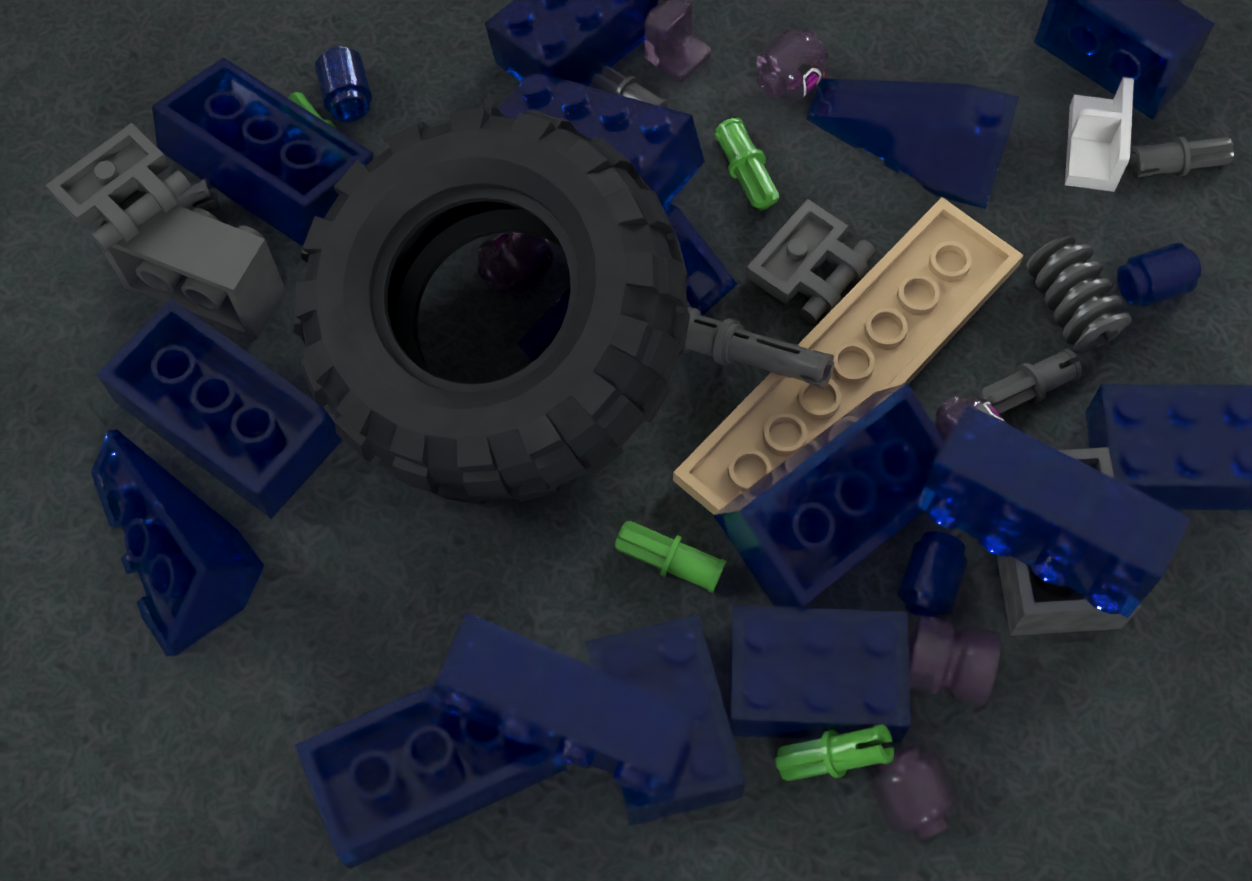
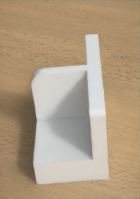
[1065,77,1134,192]

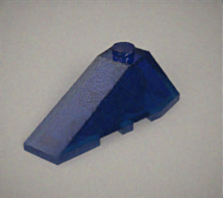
[807,78,1019,209]

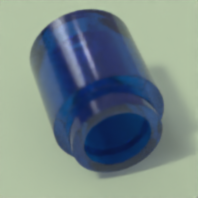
[315,46,372,122]
[1117,242,1201,306]
[898,531,968,619]

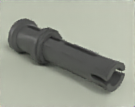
[684,307,834,388]

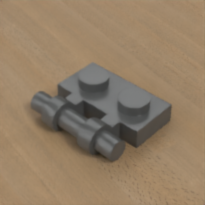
[45,123,191,252]
[745,199,876,324]

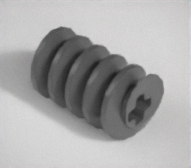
[1026,236,1132,353]

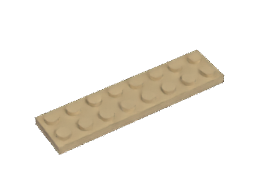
[673,197,1024,548]

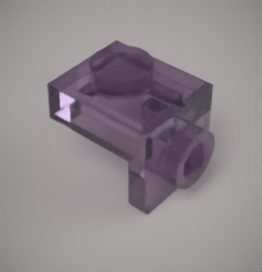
[645,0,711,83]

